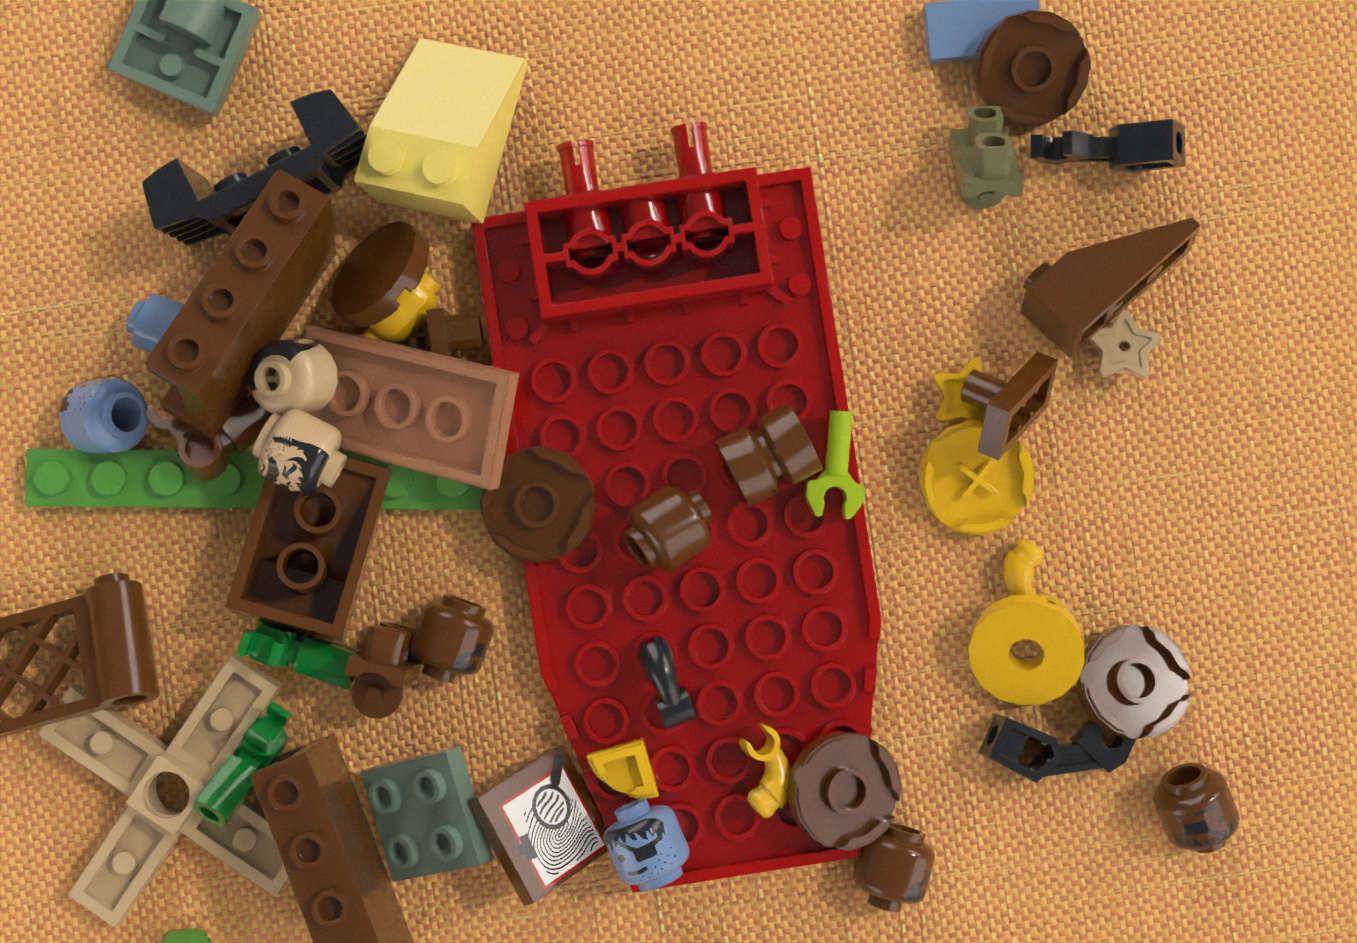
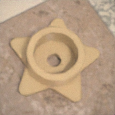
[1089,310,1161,380]

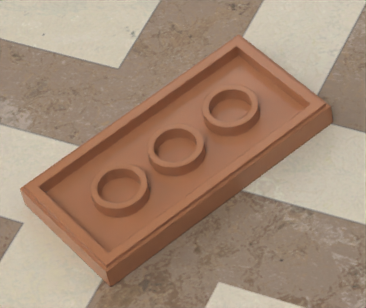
[303,325,519,490]

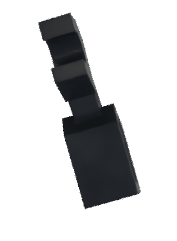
[1030,119,1185,172]
[978,714,1136,783]

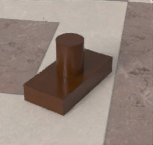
[961,352,1058,461]

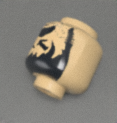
[249,339,338,416]
[252,408,347,496]

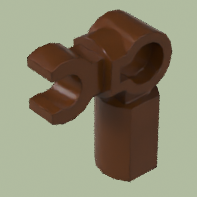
[145,394,273,481]

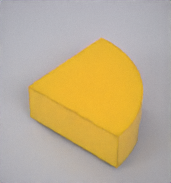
[587,738,659,799]

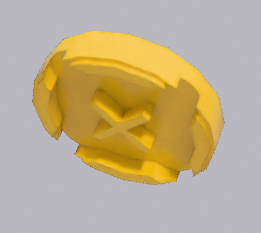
[918,420,1035,535]

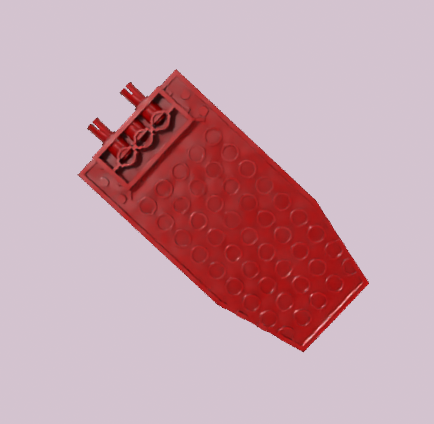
[471,122,882,893]

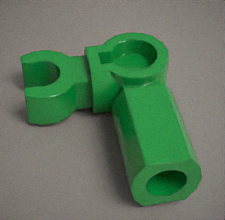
[236,620,357,690]
[193,701,292,828]

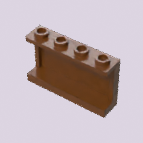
[145,170,337,439]
[251,734,414,943]

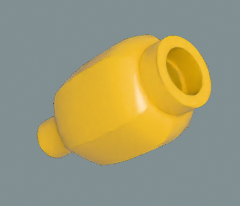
[362,270,442,343]

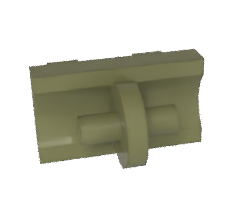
[949,106,1024,209]

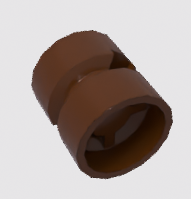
[715,403,823,508]

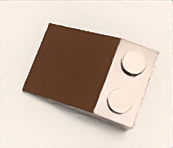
[225,458,391,643]

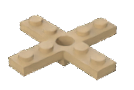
[38,654,289,928]

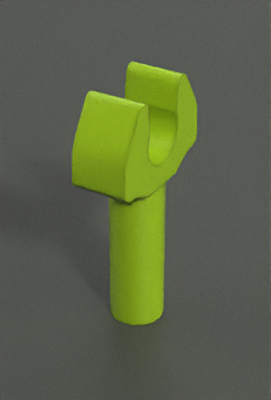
[804,411,865,519]

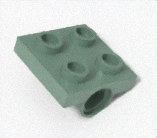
[107,0,262,118]
[361,746,494,882]

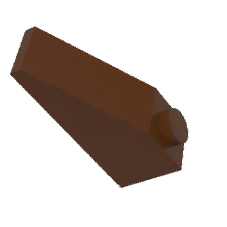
[1021,218,1201,358]

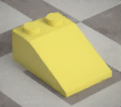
[354,38,528,224]

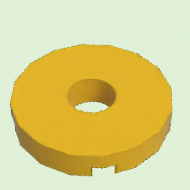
[968,594,1085,705]

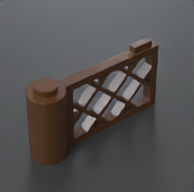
[0,573,160,738]

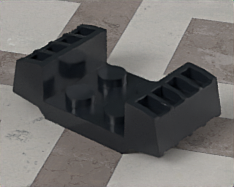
[142,89,367,246]

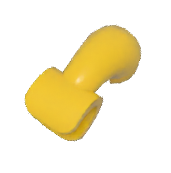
[1003,539,1062,609]
[739,723,790,818]

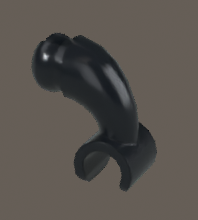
[638,635,696,728]

